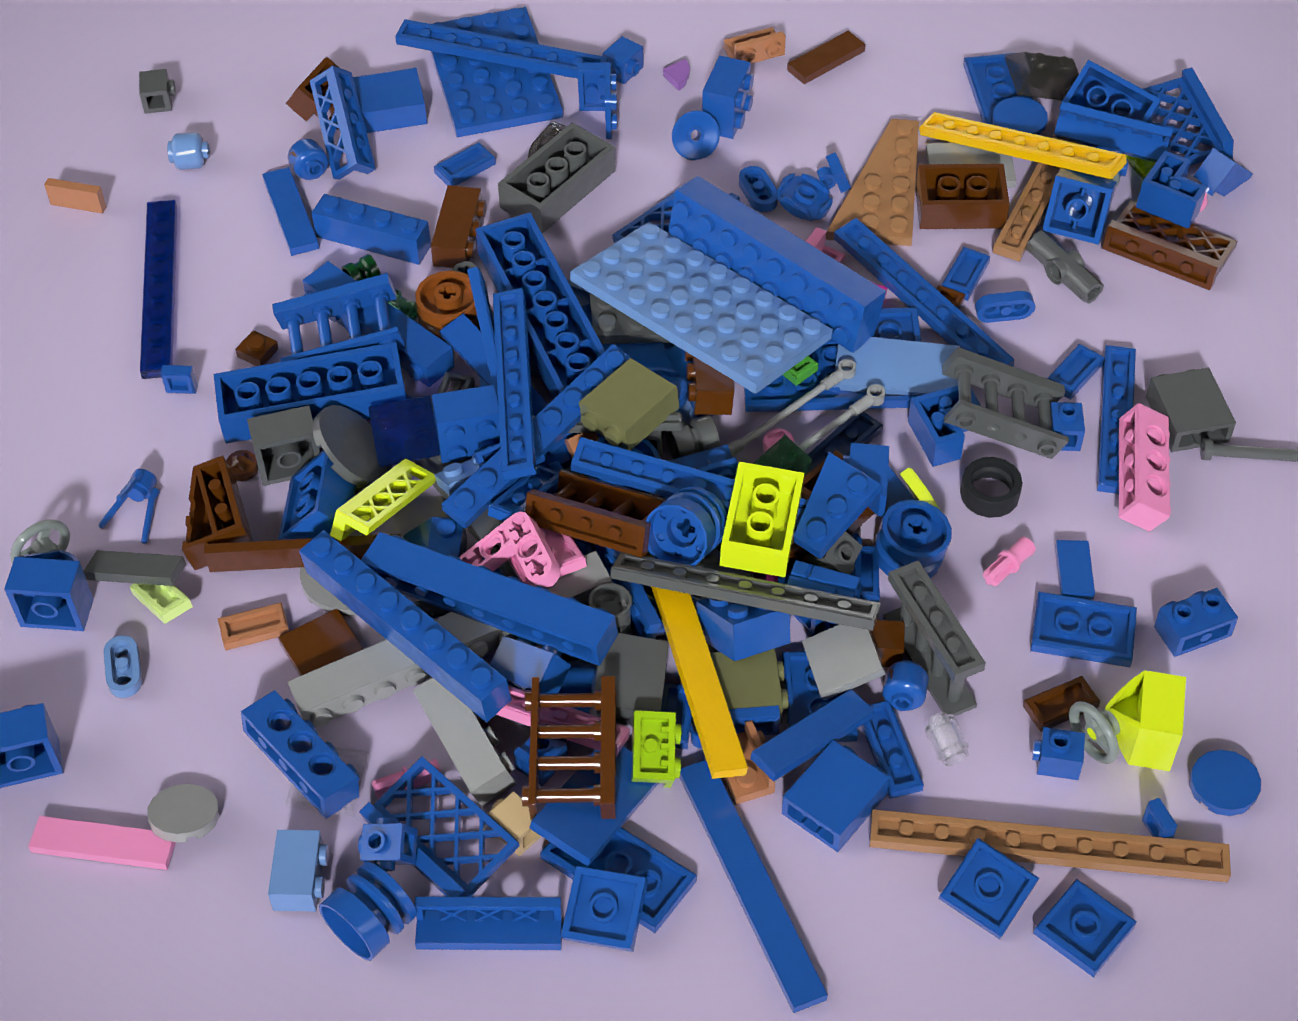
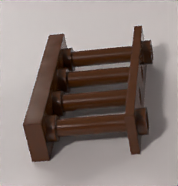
[525,469,667,558]
[522,676,616,820]

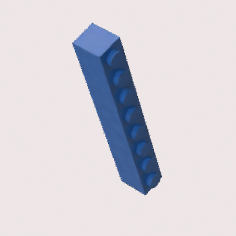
[299,530,511,723]
[361,532,618,666]

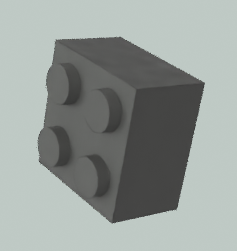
[247,406,320,486]

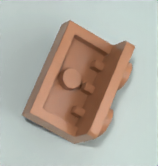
[723,27,786,64]

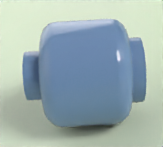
[167,132,210,170]

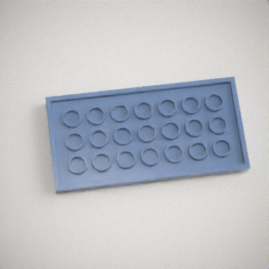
[570,222,833,394]

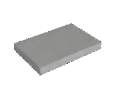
[926,143,1016,188]

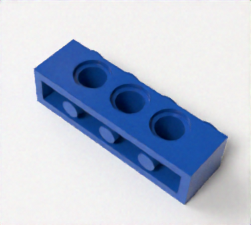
[241,690,360,819]

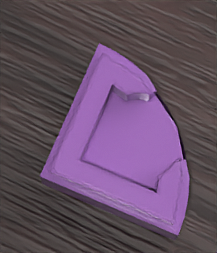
[663,59,690,91]

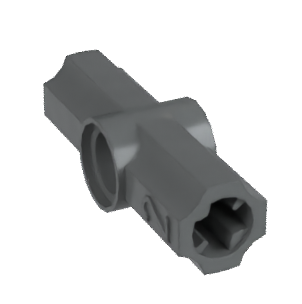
[1026,230,1104,304]

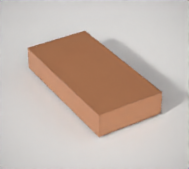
[44,178,106,214]
[217,602,289,651]

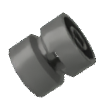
[666,414,720,459]
[589,583,632,635]

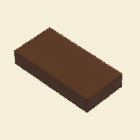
[1023,676,1100,732]

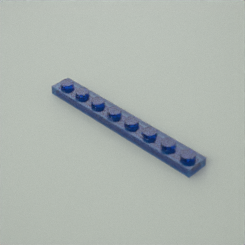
[140,200,177,379]

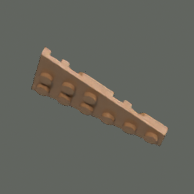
[826,119,919,246]

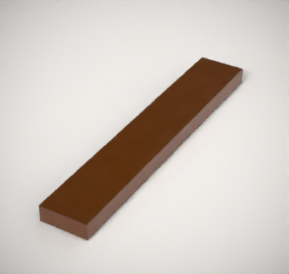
[204,533,401,572]

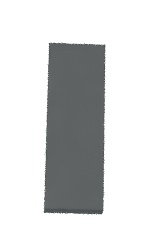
[83,550,186,586]

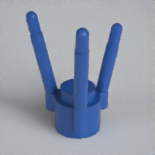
[98,469,160,544]

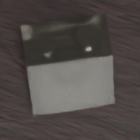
[1005,52,1079,101]

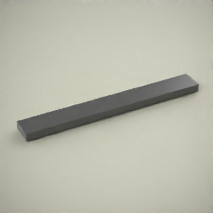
[610,552,881,631]

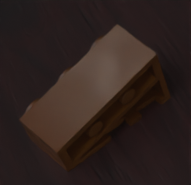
[182,455,253,570]

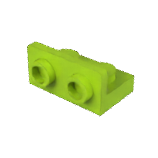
[631,710,681,788]

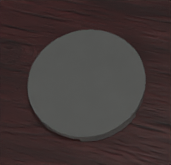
[312,405,392,488]

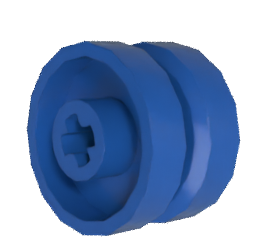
[874,500,952,578]

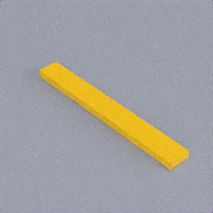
[919,112,1127,179]
[646,556,748,779]

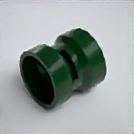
[341,254,381,281]

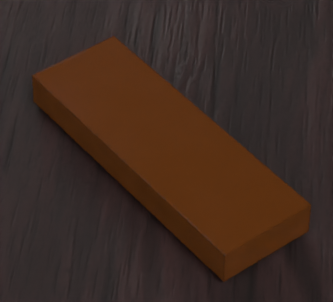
[787,31,866,84]

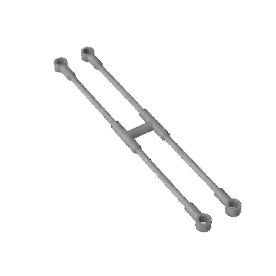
[645,359,885,556]

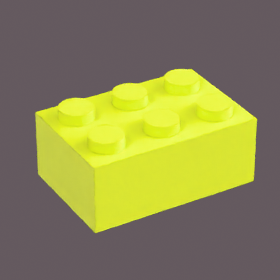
[719,461,804,577]

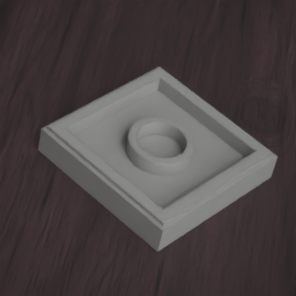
[802,624,886,701]

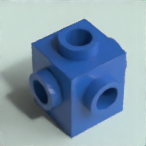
[358,818,418,872]

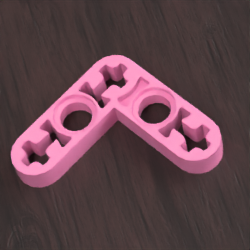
[459,512,561,589]

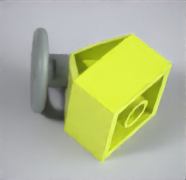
[1069,670,1186,771]

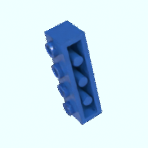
[311,194,431,265]

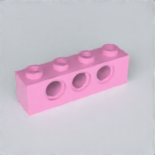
[1119,403,1171,532]

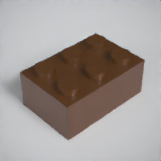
[915,164,1010,229]

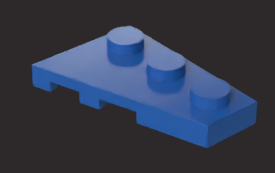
[794,452,881,559]

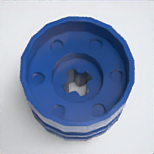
[646,487,727,566]
[319,861,417,961]

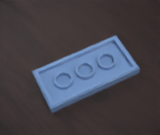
[834,337,960,396]

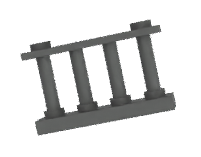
[942,347,1069,459]
[883,560,986,719]

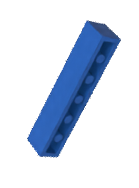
[302,261,455,387]

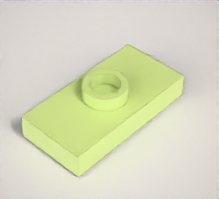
[129,583,193,624]

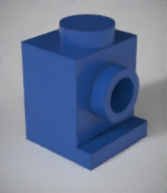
[514,738,568,787]

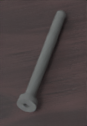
[1200,438,1298,462]

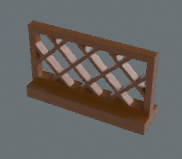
[1102,201,1238,290]

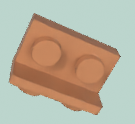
[725,720,775,805]

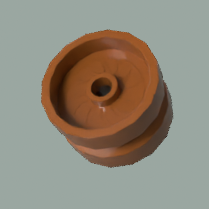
[415,271,480,345]

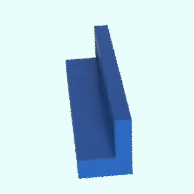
[310,66,376,180]
[1053,101,1173,162]
[414,897,563,950]

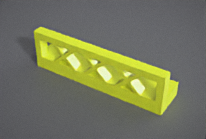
[330,458,436,541]

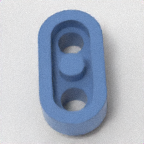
[103,635,142,698]

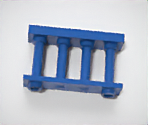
[272,273,406,362]

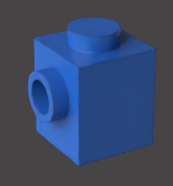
[602,36,644,84]
[1050,402,1085,451]
[1032,727,1085,780]

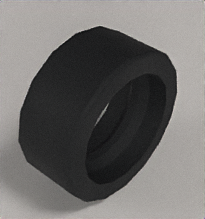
[960,457,1023,518]

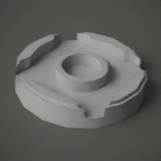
[147,784,219,843]

